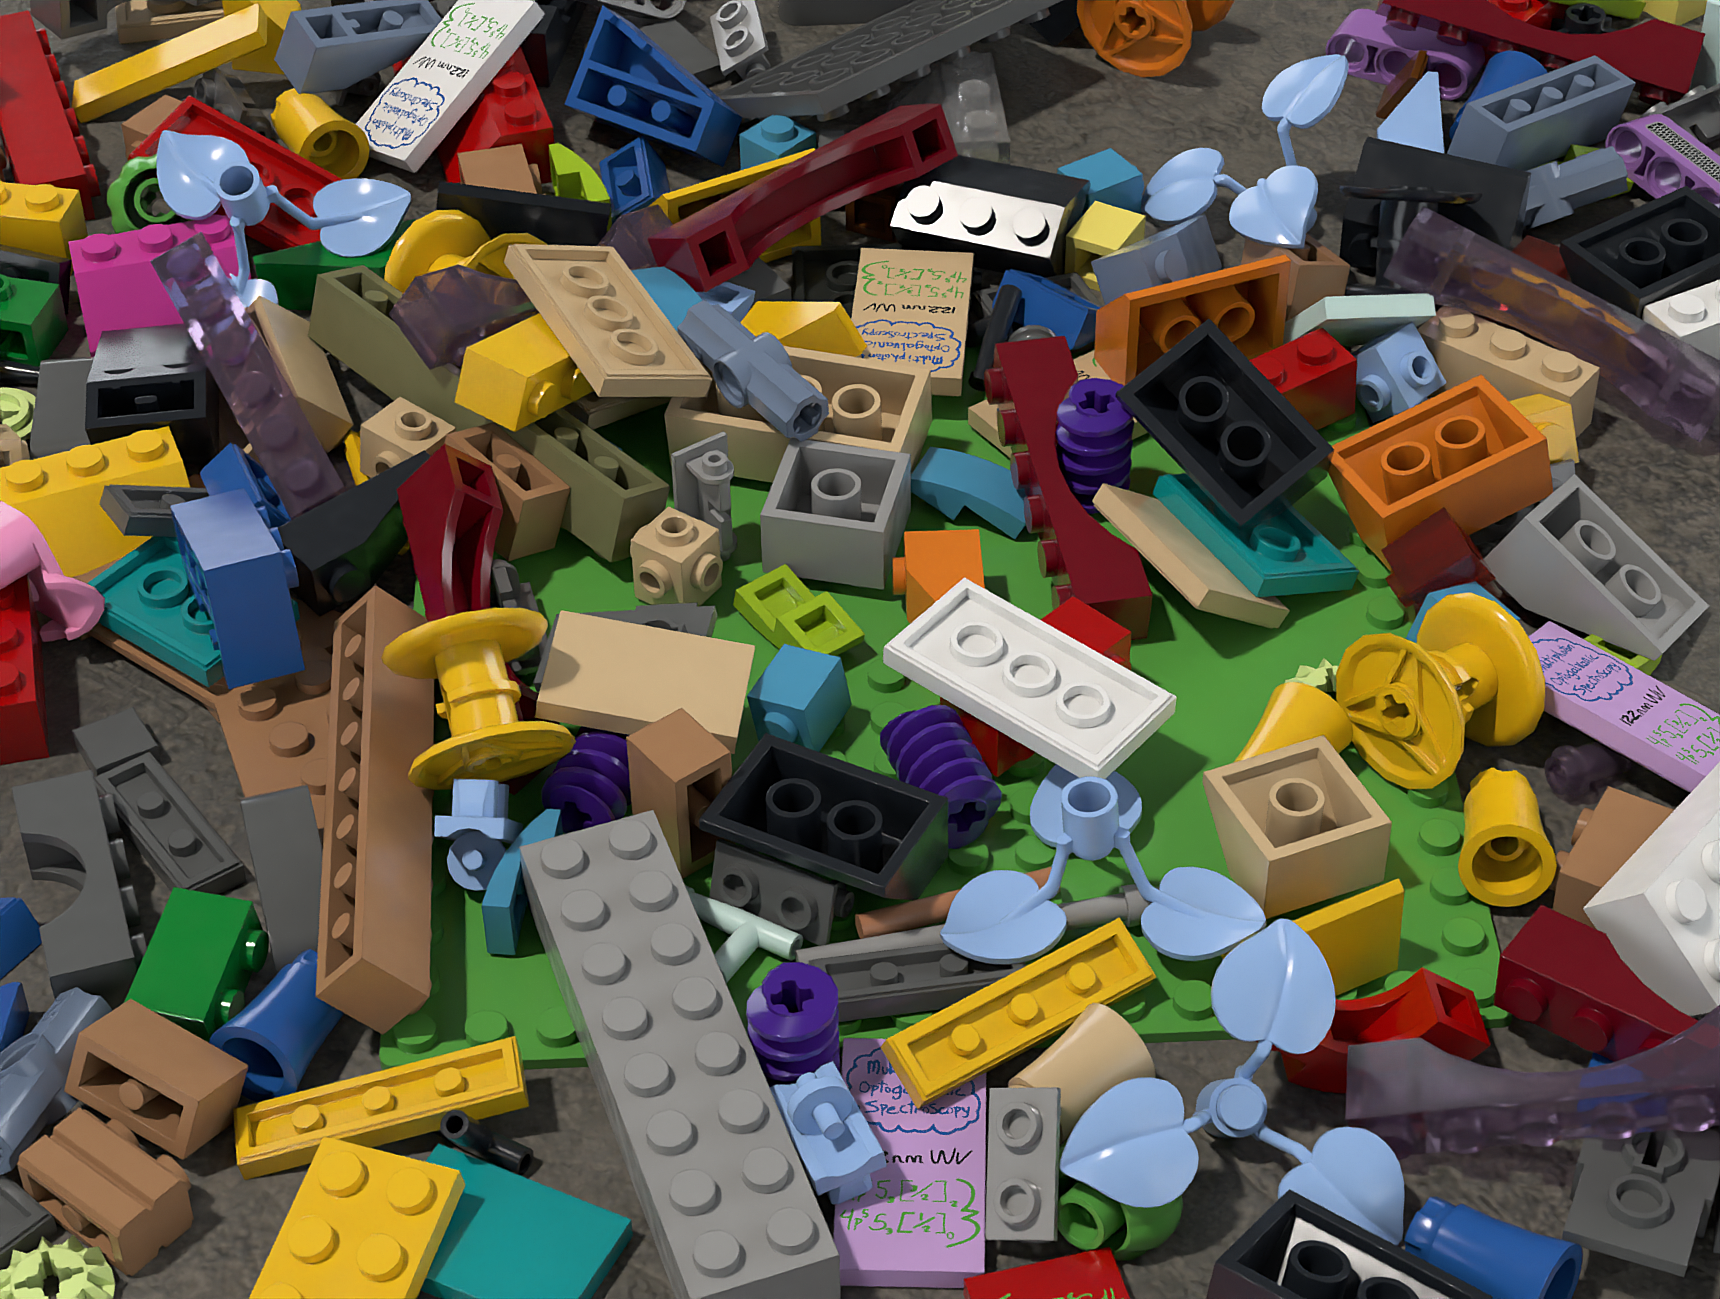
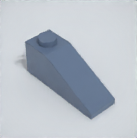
[274,0,442,94]
[1091,214,1222,305]

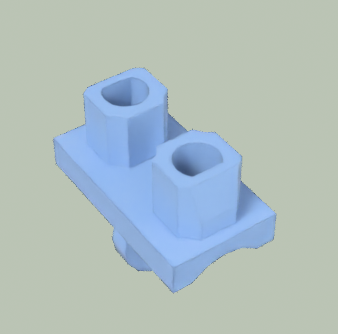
[434,779,523,891]
[769,1061,887,1204]

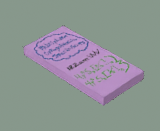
[1528,621,1720,793]
[833,1038,986,1288]

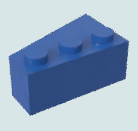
[564,6,743,167]
[170,488,305,689]

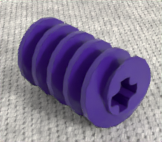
[1056,378,1135,514]
[880,705,1002,849]
[541,726,631,834]
[746,962,840,1087]

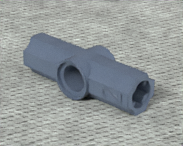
[1524,146,1628,230]
[677,300,829,442]
[0,987,113,1175]

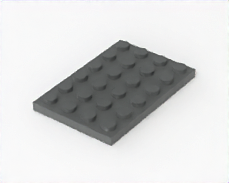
[716,0,1062,124]

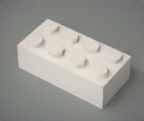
[1583,762,1720,1016]

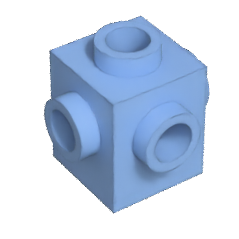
[1351,321,1447,423]

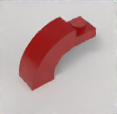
[1256,967,1491,1094]

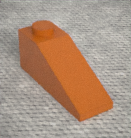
[892,529,985,624]

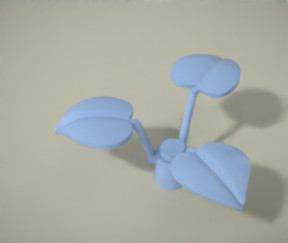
[1141,54,1349,249]
[156,130,412,342]
[940,764,1266,964]
[1060,918,1404,1246]

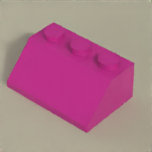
[68,215,252,357]

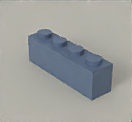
[1447,55,1636,171]

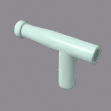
[685,885,803,983]

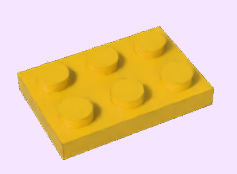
[249,1136,466,1299]

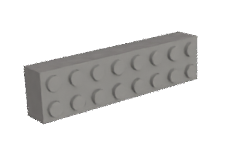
[519,810,840,1299]

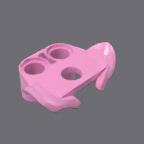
[0,501,105,642]

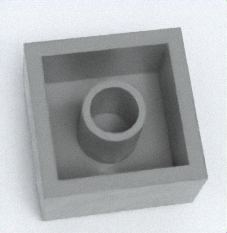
[760,438,911,590]

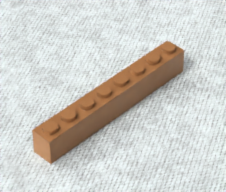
[315,585,436,1035]

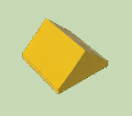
[1221,878,1405,996]

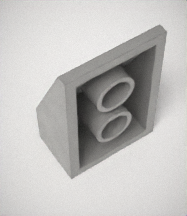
[1479,474,1709,661]

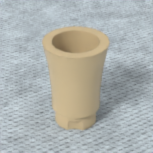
[1008,1003,1156,1144]

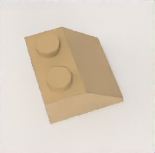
[1202,735,1392,919]

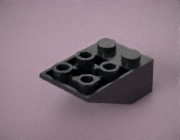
[85,320,219,465]

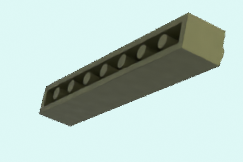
[308,265,670,562]

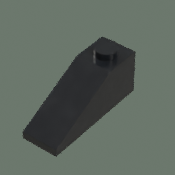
[278,450,431,617]

